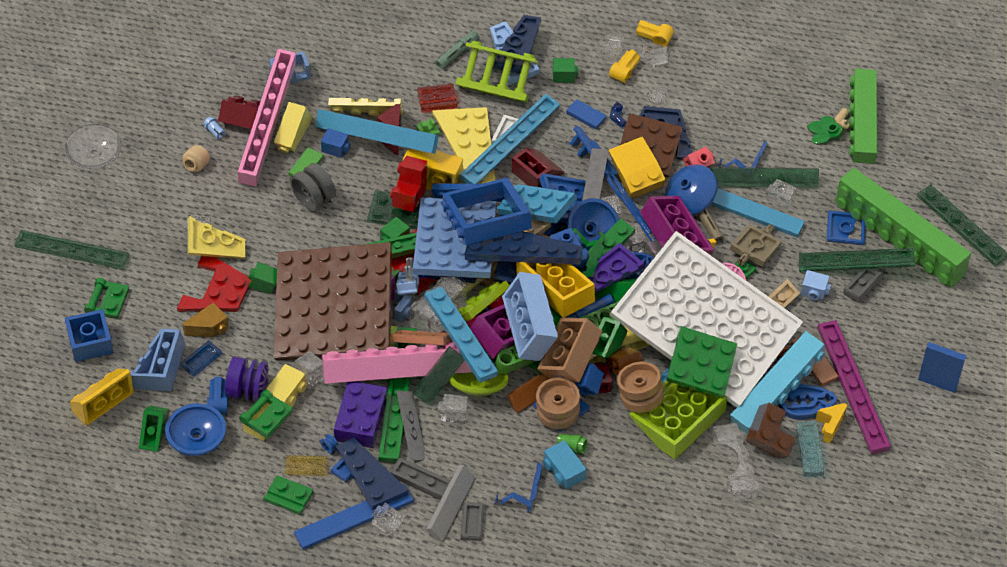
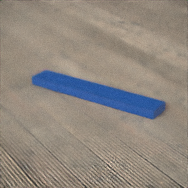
[294,484,414,550]

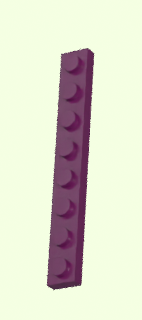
[817,320,890,454]

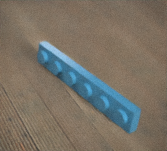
[424,287,498,383]

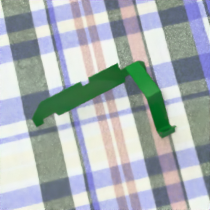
[572,228,605,277]

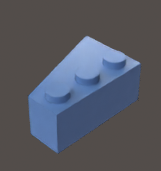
[130,329,186,391]

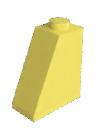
[274,102,313,153]

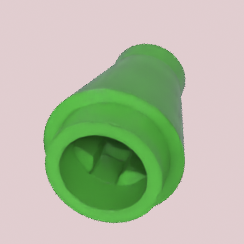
[557,433,588,455]

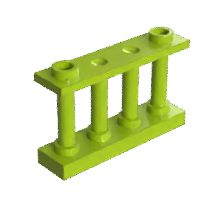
[455,41,538,103]

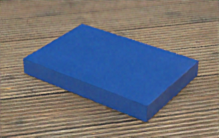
[918,342,967,393]

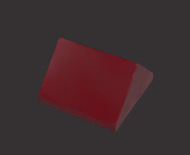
[377,104,401,155]

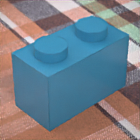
[543,440,586,490]

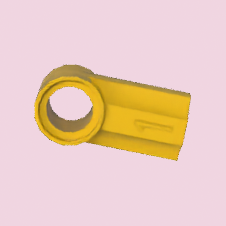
[636,20,674,47]
[609,49,640,84]

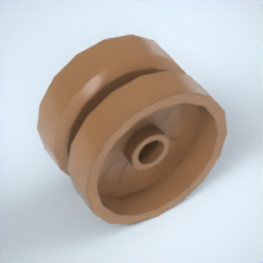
[617,362,664,413]
[536,377,580,429]

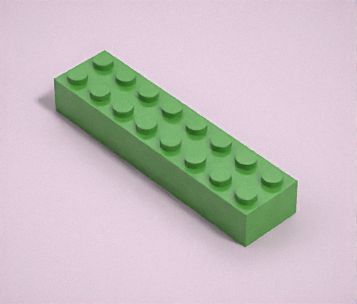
[835,167,971,287]

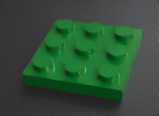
[666,326,738,398]

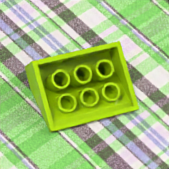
[629,380,727,459]

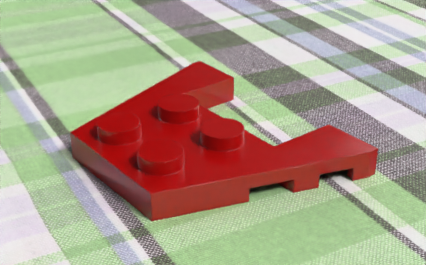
[177,256,250,312]

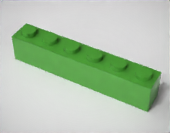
[849,68,877,164]

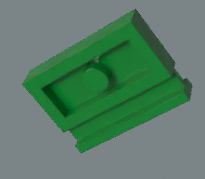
[263,475,313,515]

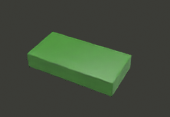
[289,148,324,177]

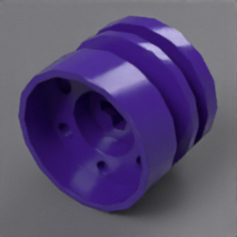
[225,356,269,402]

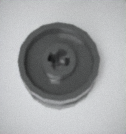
[290,163,336,211]

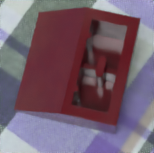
[218,95,261,129]
[512,148,564,188]

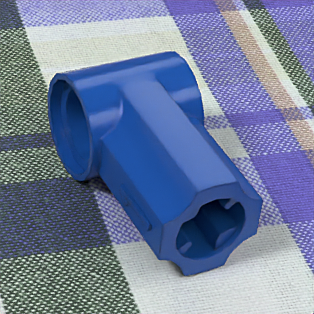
[207,377,228,415]

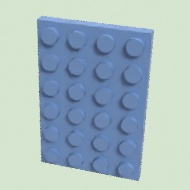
[413,197,496,278]

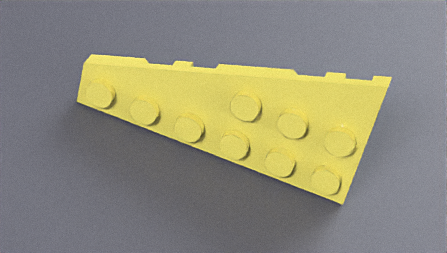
[432,107,495,184]

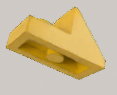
[816,403,847,444]

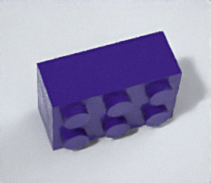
[334,381,387,448]

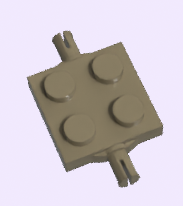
[730,224,782,267]

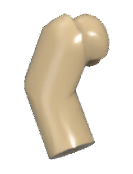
[834,108,850,131]

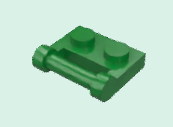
[84,278,129,319]
[239,390,293,439]

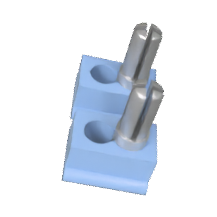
[396,257,420,297]

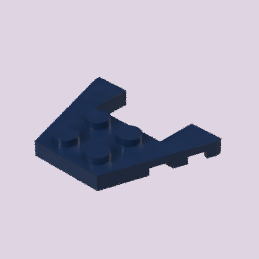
[639,106,693,160]

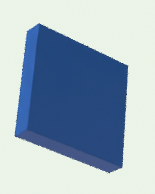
[826,210,865,245]

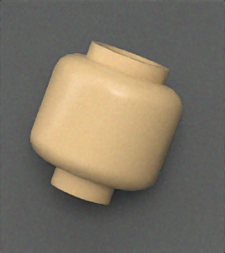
[182,145,210,172]

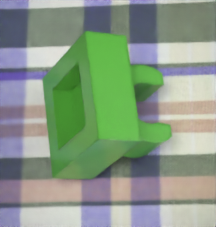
[416,118,440,136]

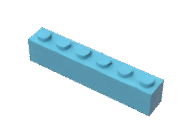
[730,331,825,434]

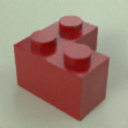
[390,156,428,212]

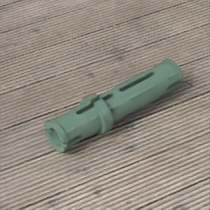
[435,30,480,70]

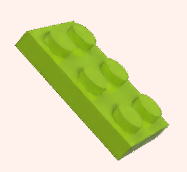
[457,281,510,321]

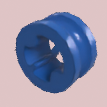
[320,434,339,454]

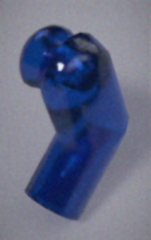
[610,102,627,128]

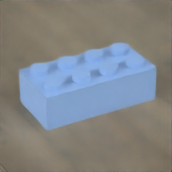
[502,272,558,361]

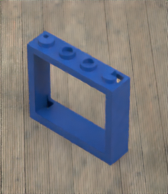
[441,177,532,245]

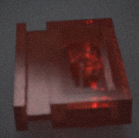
[417,83,457,112]

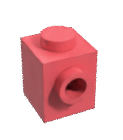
[683,146,715,168]

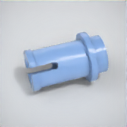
[204,117,226,140]

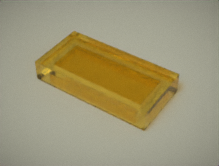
[285,455,327,476]

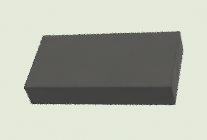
[460,502,484,541]

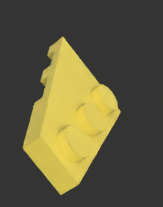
[188,216,245,259]

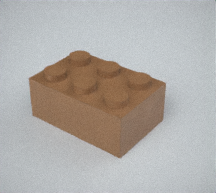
[538,318,602,382]

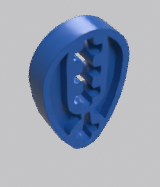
[779,384,837,420]

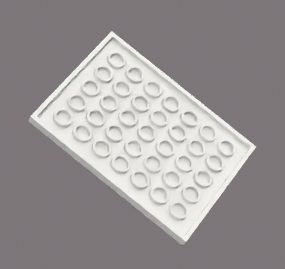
[609,231,803,407]

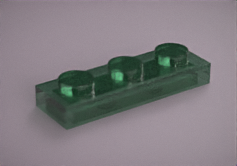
[413,346,465,405]

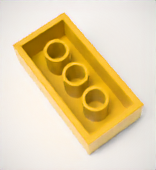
[516,262,595,318]

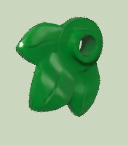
[807,116,843,144]

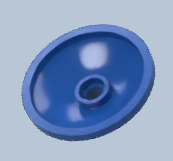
[665,164,718,216]
[567,198,619,244]
[165,403,226,456]

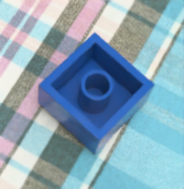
[64,309,113,362]

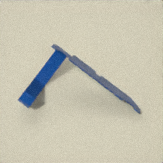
[718,141,767,180]
[494,462,542,512]

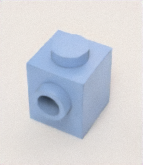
[801,270,831,301]

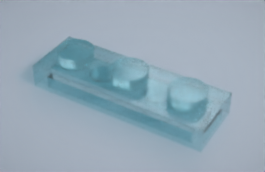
[796,421,825,477]

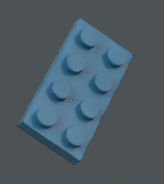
[496,184,577,223]

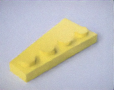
[328,98,403,117]

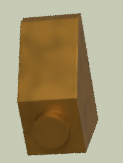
[182,303,229,337]

